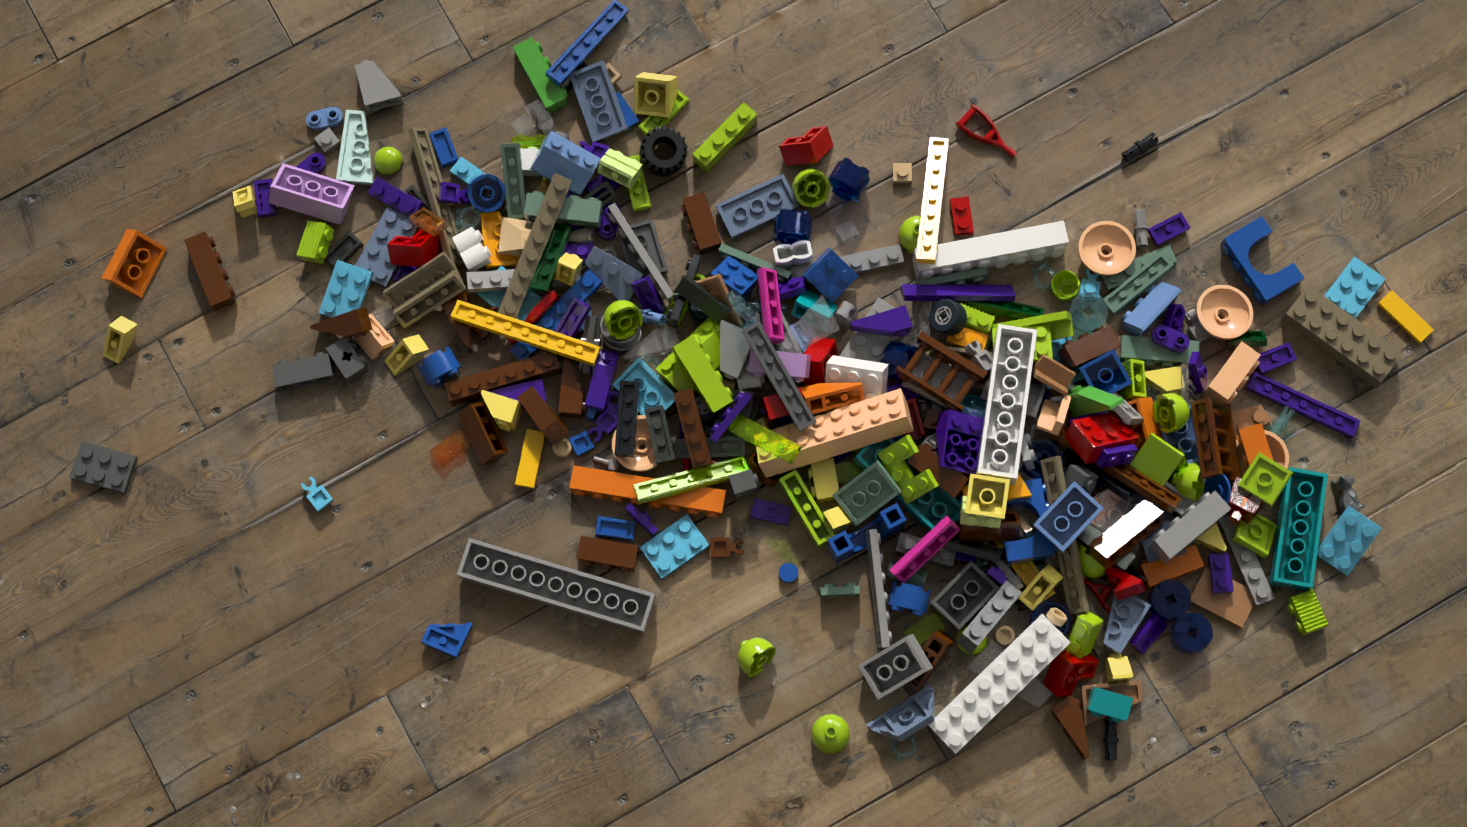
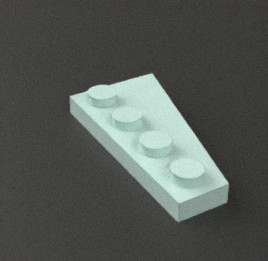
[336,110,374,185]

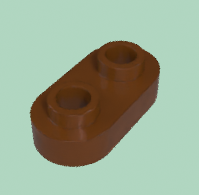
[746,453,780,486]

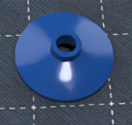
[1204,474,1231,504]

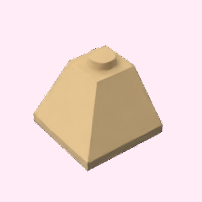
[498,217,534,257]

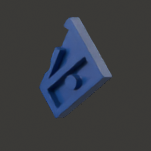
[421,622,473,659]

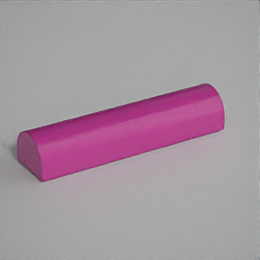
[757,267,785,345]
[890,515,961,583]

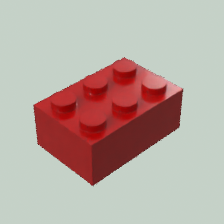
[1064,412,1139,464]

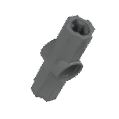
[579,316,602,374]

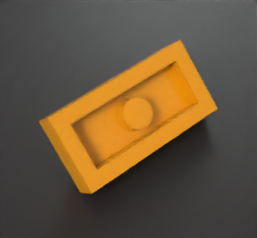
[946,327,989,351]

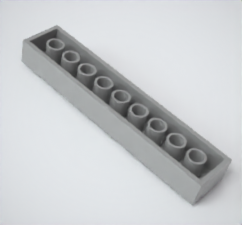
[457,538,656,634]

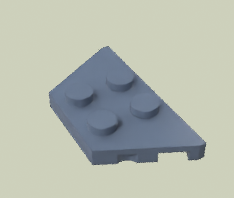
[866,685,935,742]

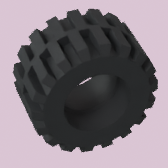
[639,126,688,177]

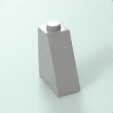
[355,60,404,112]
[720,320,751,380]

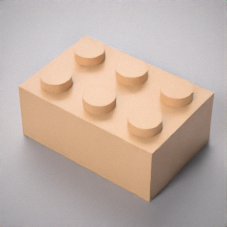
[1202,341,1261,406]

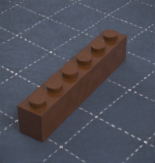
[444,352,562,407]

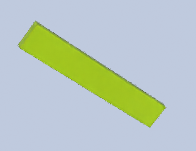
[633,456,749,504]

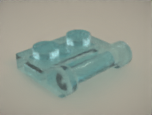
[726,291,764,329]

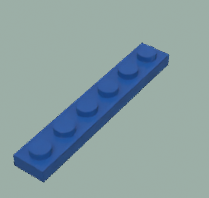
[545,0,629,87]
[510,270,604,361]

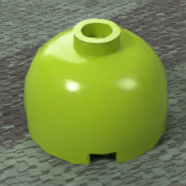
[792,169,831,208]
[898,216,921,254]
[603,300,643,339]
[1152,393,1190,433]
[1173,463,1205,502]
[1077,543,1106,579]
[737,637,776,677]
[811,714,850,754]

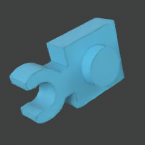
[1078,268,1101,302]
[301,477,334,512]

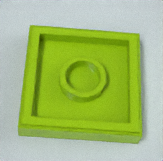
[1130,433,1185,486]
[1238,452,1293,506]
[1232,514,1277,558]

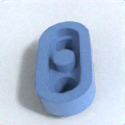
[306,107,344,131]

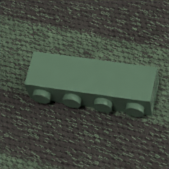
[524,191,603,228]
[1119,335,1199,370]

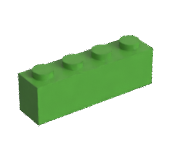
[513,37,569,115]

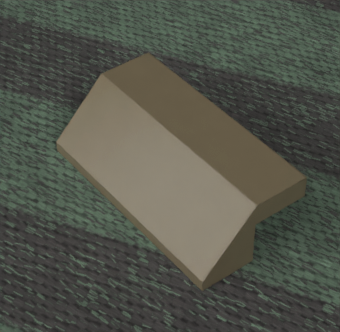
[383,252,466,328]

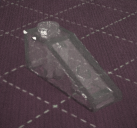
[623,324,679,364]

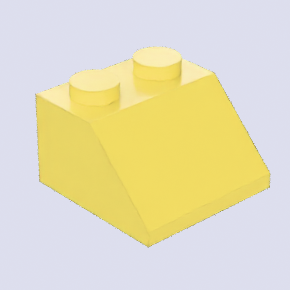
[634,72,678,118]
[481,390,523,432]
[965,474,1010,519]

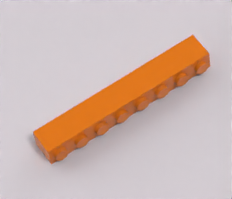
[569,465,726,518]

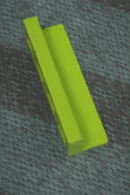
[992,311,1074,341]

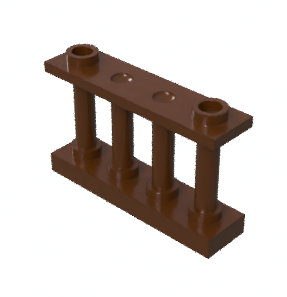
[896,331,988,413]
[1191,398,1241,482]

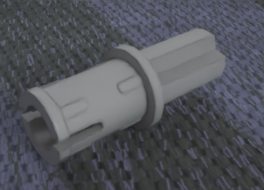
[1133,209,1149,247]

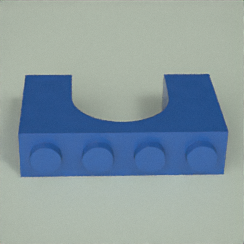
[1221,216,1304,306]
[1003,478,1057,565]
[827,503,906,564]

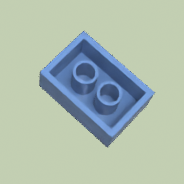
[1033,481,1104,553]

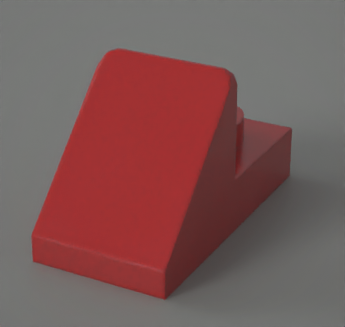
[1104,566,1146,600]

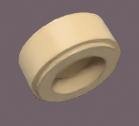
[552,438,572,458]
[1046,608,1067,626]
[995,626,1015,646]

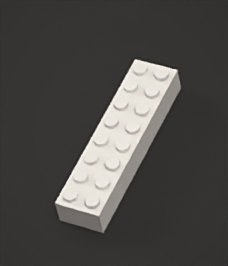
[912,221,1069,281]
[976,324,1037,485]
[928,614,1071,754]

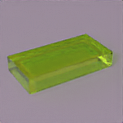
[902,612,946,645]

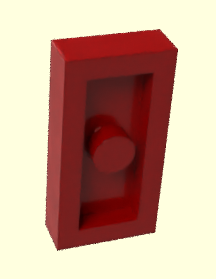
[950,196,974,236]

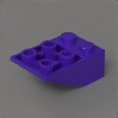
[936,409,984,474]

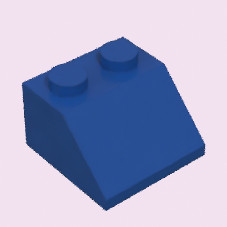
[1079,349,1132,394]

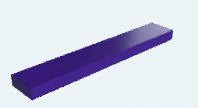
[900,284,1016,301]
[1245,371,1361,439]

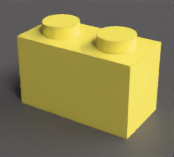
[807,458,839,503]

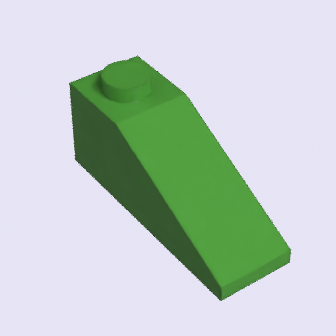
[1067,385,1124,417]

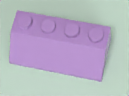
[269,163,355,225]

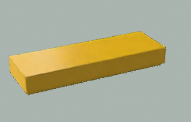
[1377,290,1434,344]
[515,429,546,489]

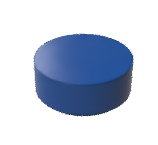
[779,563,798,583]

